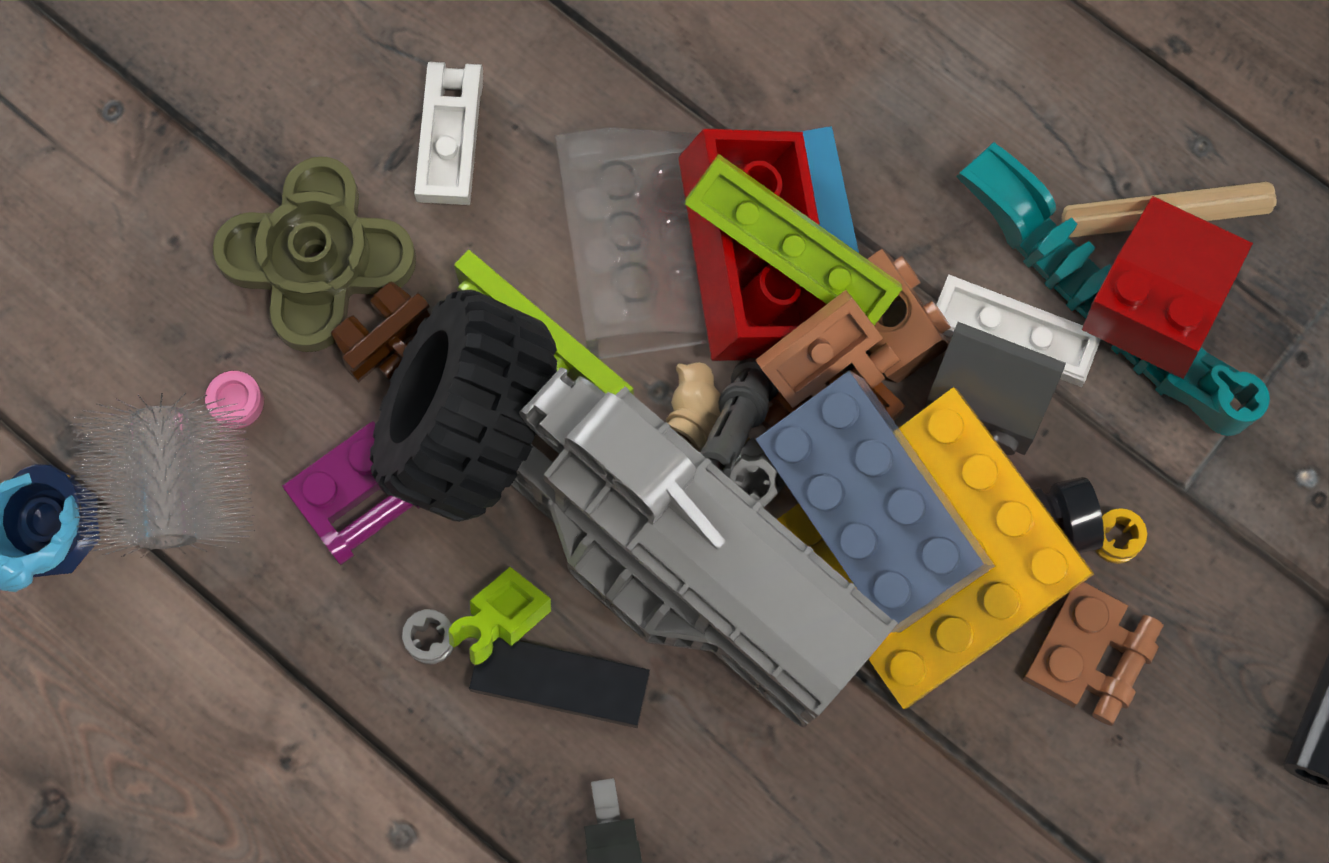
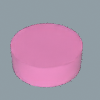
[205,371,264,429]

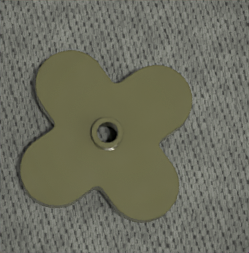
[213,157,416,352]

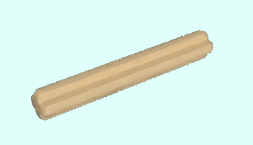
[1062,182,1277,237]

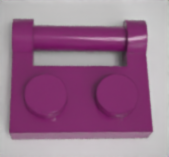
[282,421,420,566]

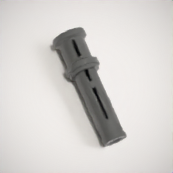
[700,358,778,478]

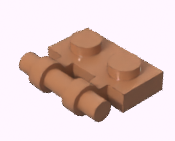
[756,290,900,408]
[1023,582,1163,726]

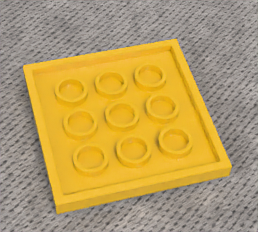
[777,387,1094,709]

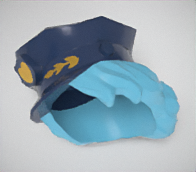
[0,464,100,592]

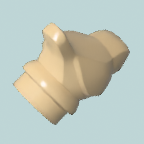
[666,362,750,452]

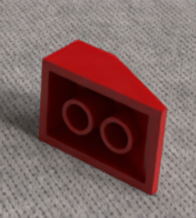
[1082,196,1253,379]

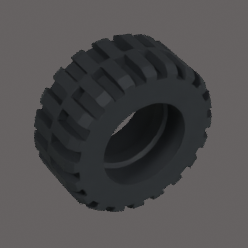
[370,290,557,522]

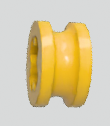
[1095,508,1147,564]

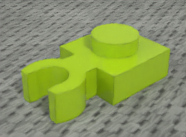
[448,567,551,665]

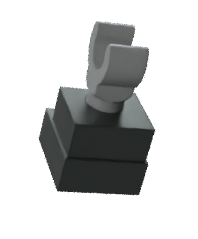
[584,778,642,863]

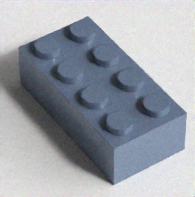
[756,371,995,632]

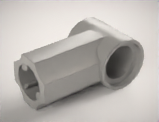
[729,437,786,507]

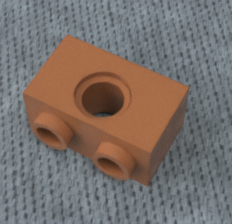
[867,249,951,384]

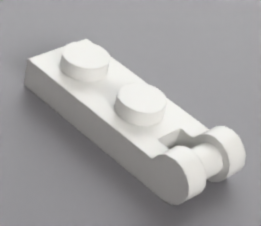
[414,62,483,205]

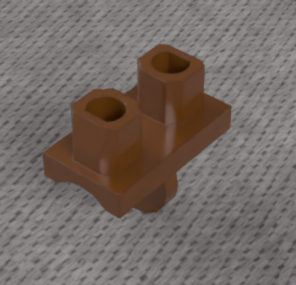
[331,281,430,383]

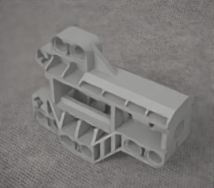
[511,367,898,727]

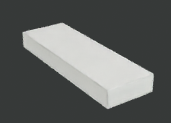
[937,275,1101,387]

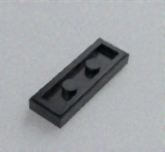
[469,637,650,728]

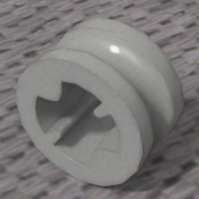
[402,609,454,664]

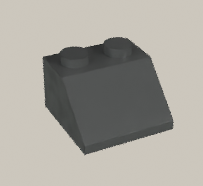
[924,322,1066,455]

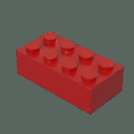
[678,129,827,361]

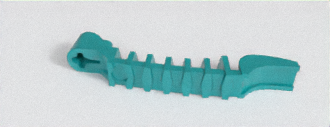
[956,142,1270,436]

